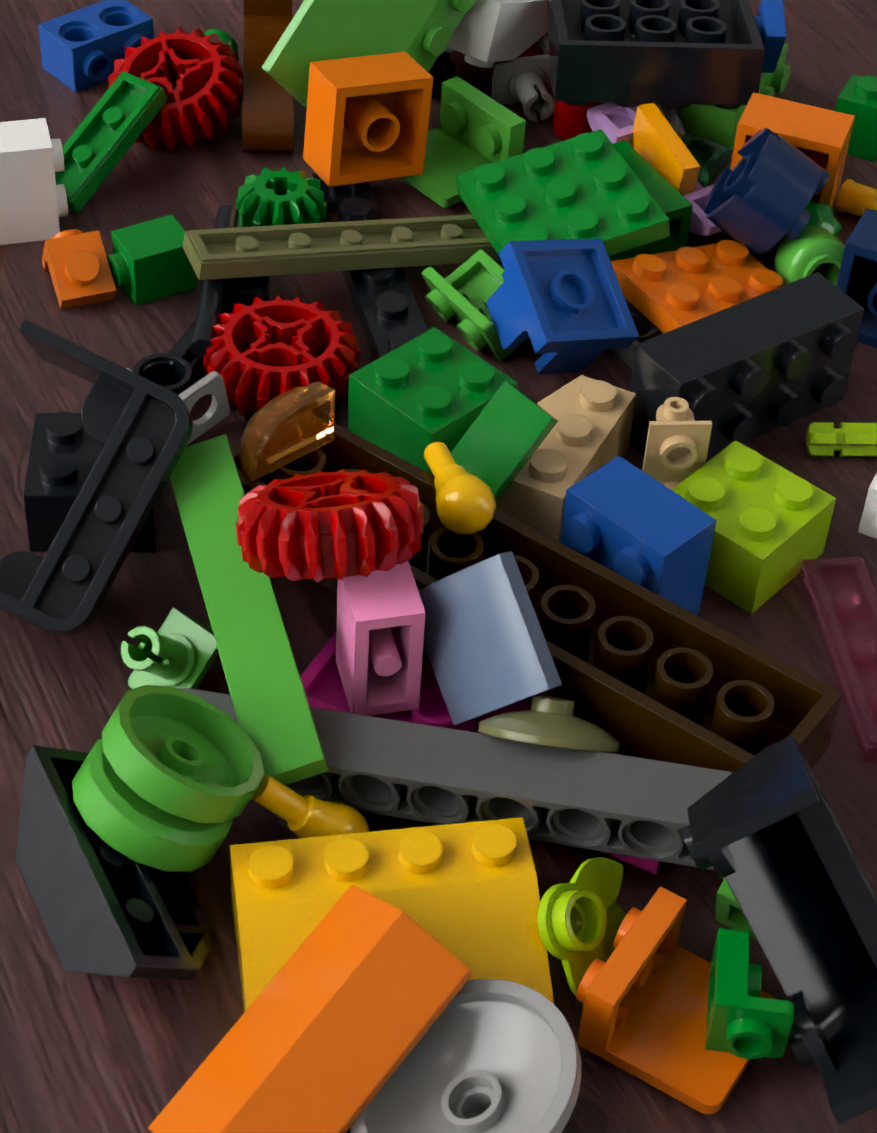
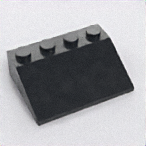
[547,0,765,109]

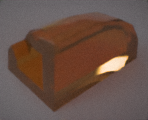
[239,382,335,482]

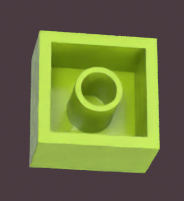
[672,440,836,614]

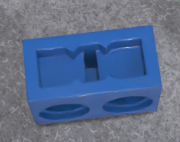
[38,0,154,93]

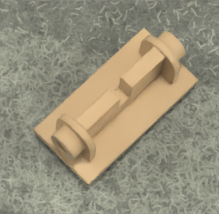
[642,397,712,490]

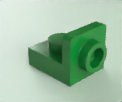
[705,928,794,1059]

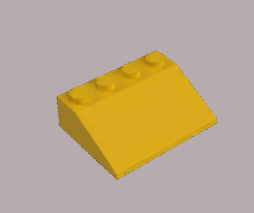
[230,817,554,1012]

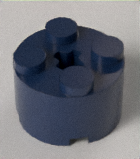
[704,128,830,259]

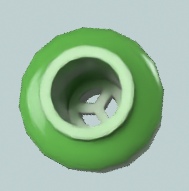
[775,225,845,286]

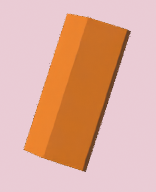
[148,885,472,1133]

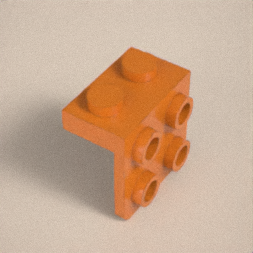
[576,886,776,1115]

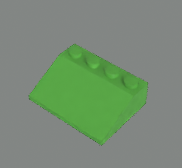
[262,0,476,109]

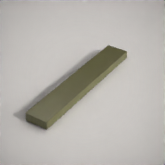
[183,214,501,280]

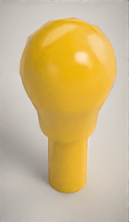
[424,442,496,534]
[251,774,369,838]

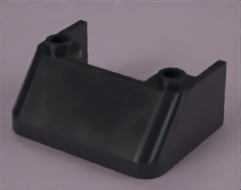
[0,319,193,635]
[680,734,877,1124]

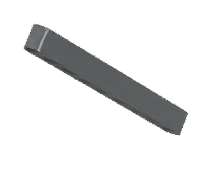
[177,688,733,870]

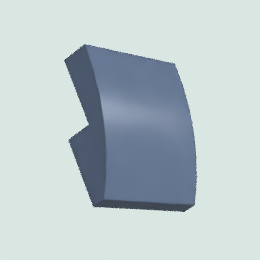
[418,551,562,726]

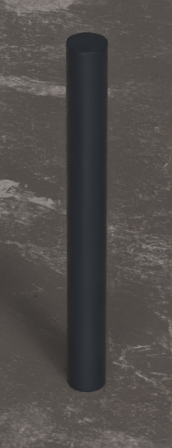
[190,205,239,357]

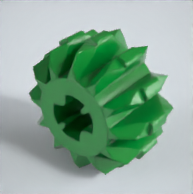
[236,166,327,227]

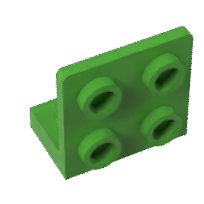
[400,76,526,208]

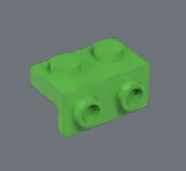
[421,249,529,362]

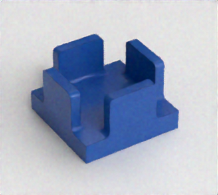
[487,238,639,375]

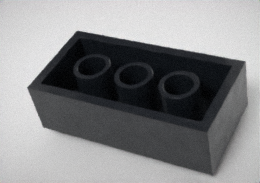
[629,272,864,459]

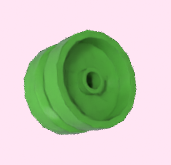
[72,685,265,872]

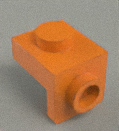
[42,229,116,310]

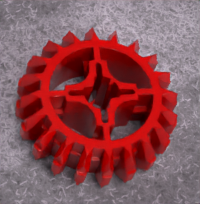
[108,25,244,152]
[203,294,360,422]
[235,469,424,582]

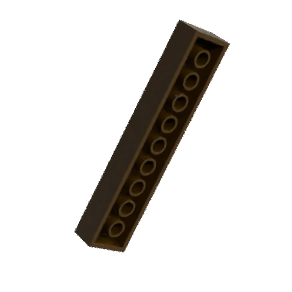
[231,400,843,772]

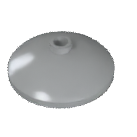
[350,979,581,1133]

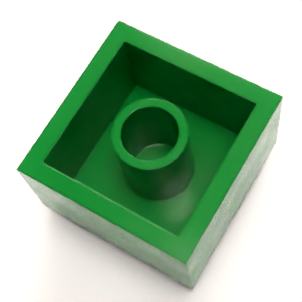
[348,327,518,475]

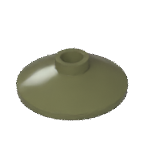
[478,695,620,752]

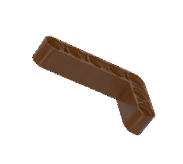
[242,0,294,152]

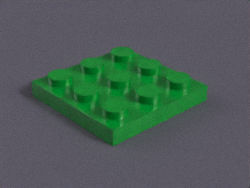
[455,129,669,257]

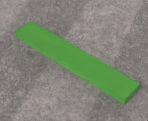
[170,434,329,785]

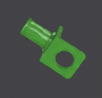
[121,608,219,689]

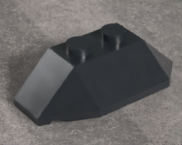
[15,745,216,980]

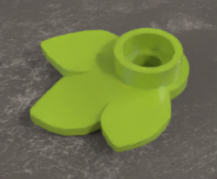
[537,857,627,996]

